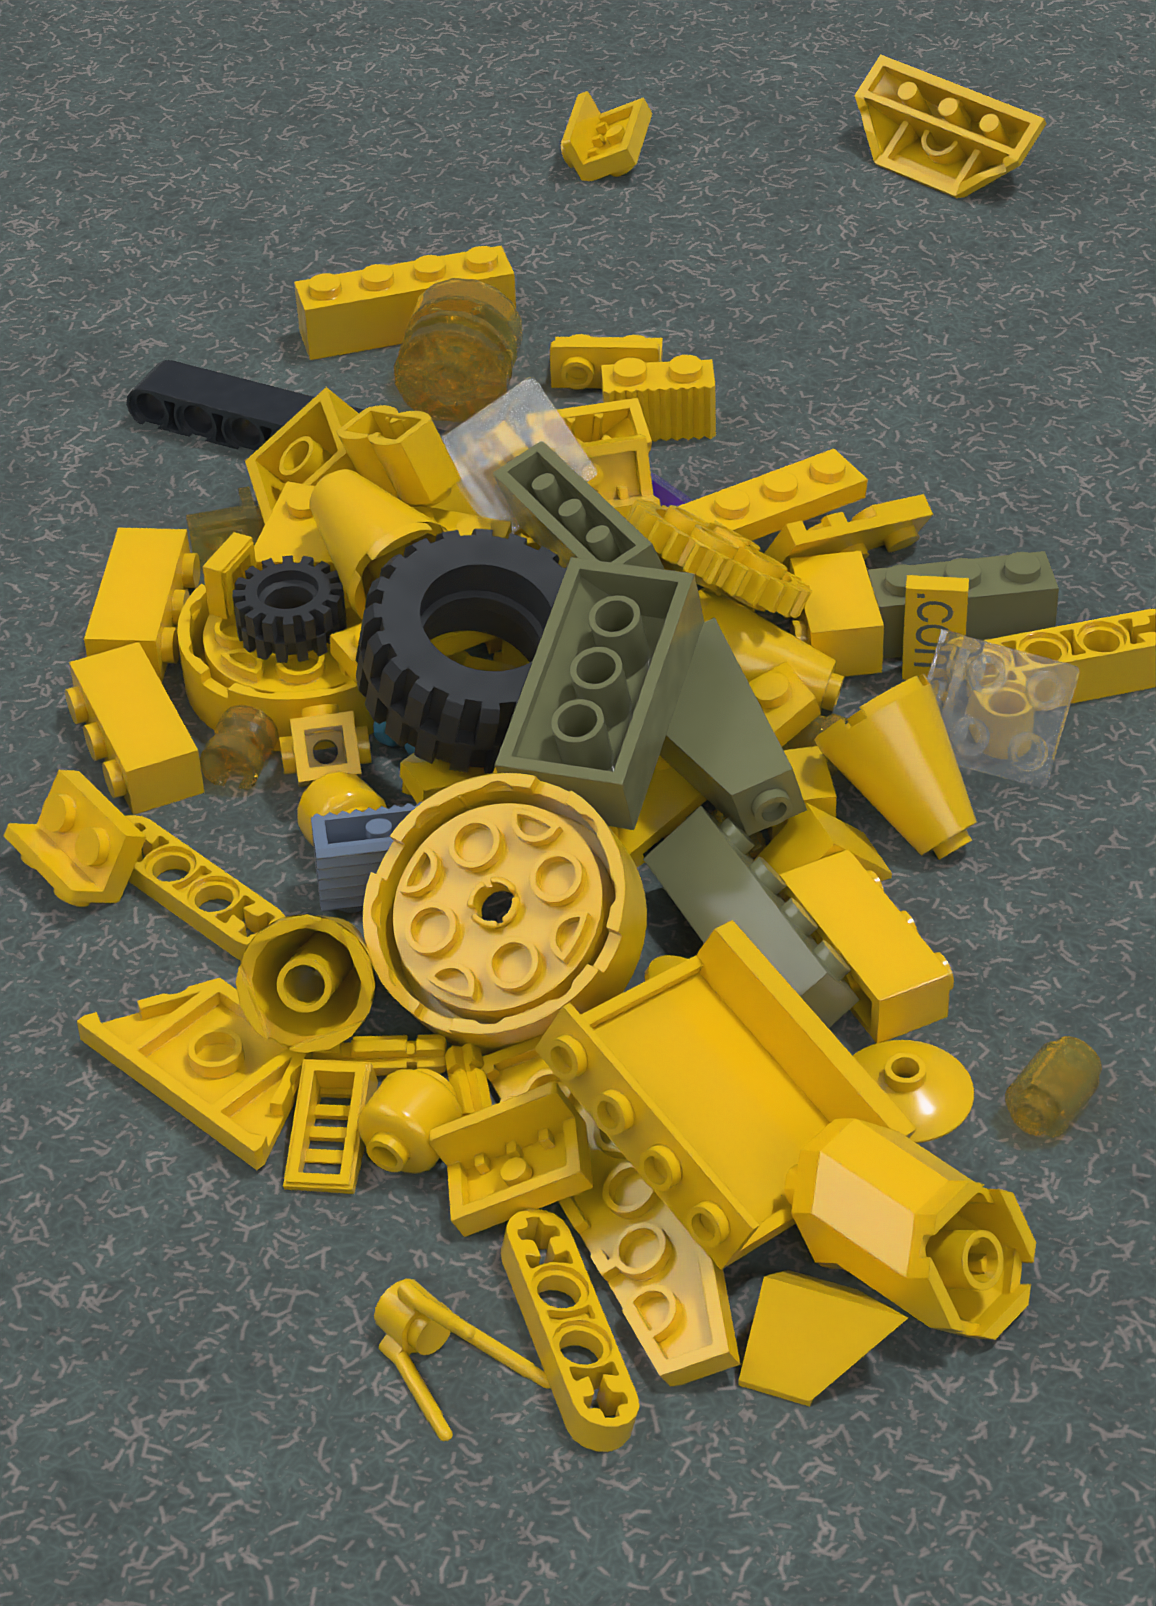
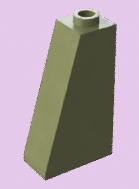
[660,618,807,836]

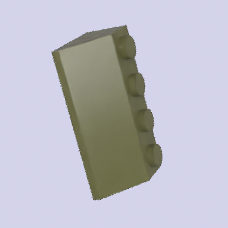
[495,557,704,830]

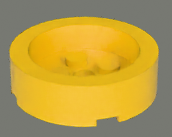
[177,571,374,751]
[363,773,647,1055]

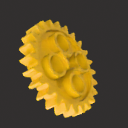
[626,498,813,619]

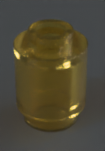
[1005,1036,1102,1138]

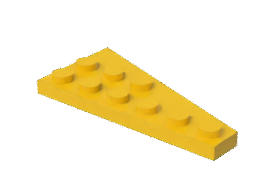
[480,1034,740,1386]

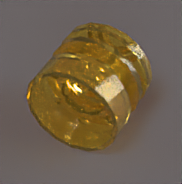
[394,278,523,423]

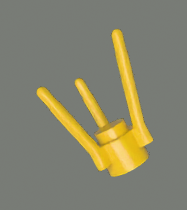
[374,1279,551,1441]

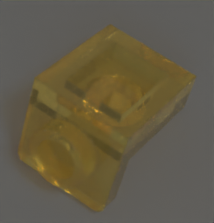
[185,486,265,570]

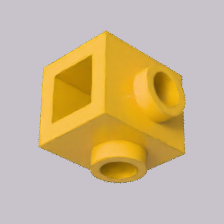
[279,704,372,787]

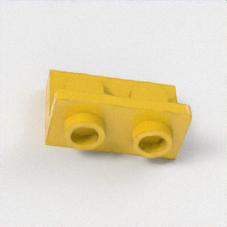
[550,334,663,389]
[3,770,146,907]

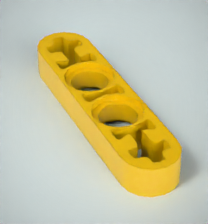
[126,815,285,961]
[501,1209,640,1452]

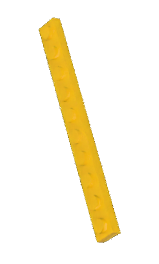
[330,449,868,684]

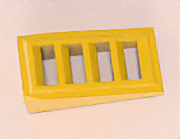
[283,1059,378,1194]

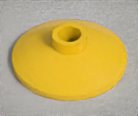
[852,1040,974,1143]

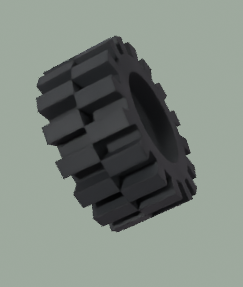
[232,555,347,663]

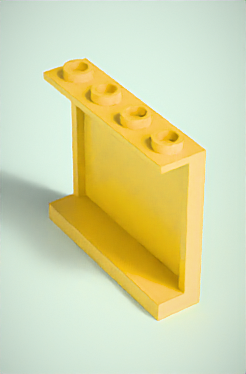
[534,920,917,1270]

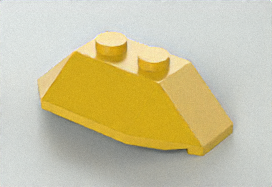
[854,54,1047,198]

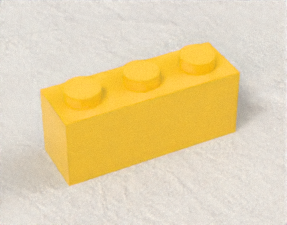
[84,528,200,683]
[65,642,205,815]
[779,849,954,1043]

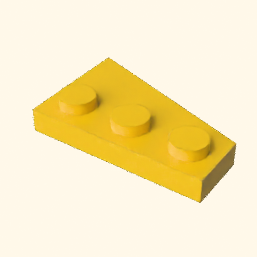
[764,494,933,573]

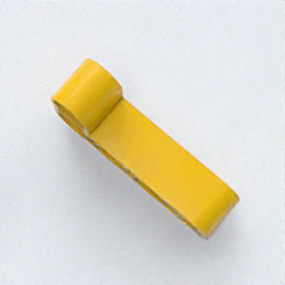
[955,609,1156,759]

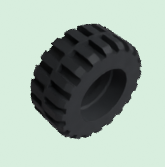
[355,529,567,774]

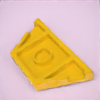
[77,978,312,1170]

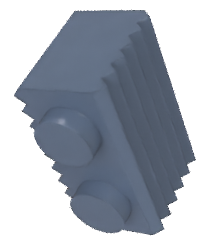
[311,802,422,913]

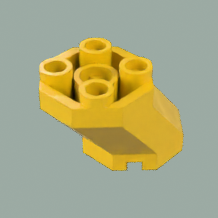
[784,1118,1036,1340]

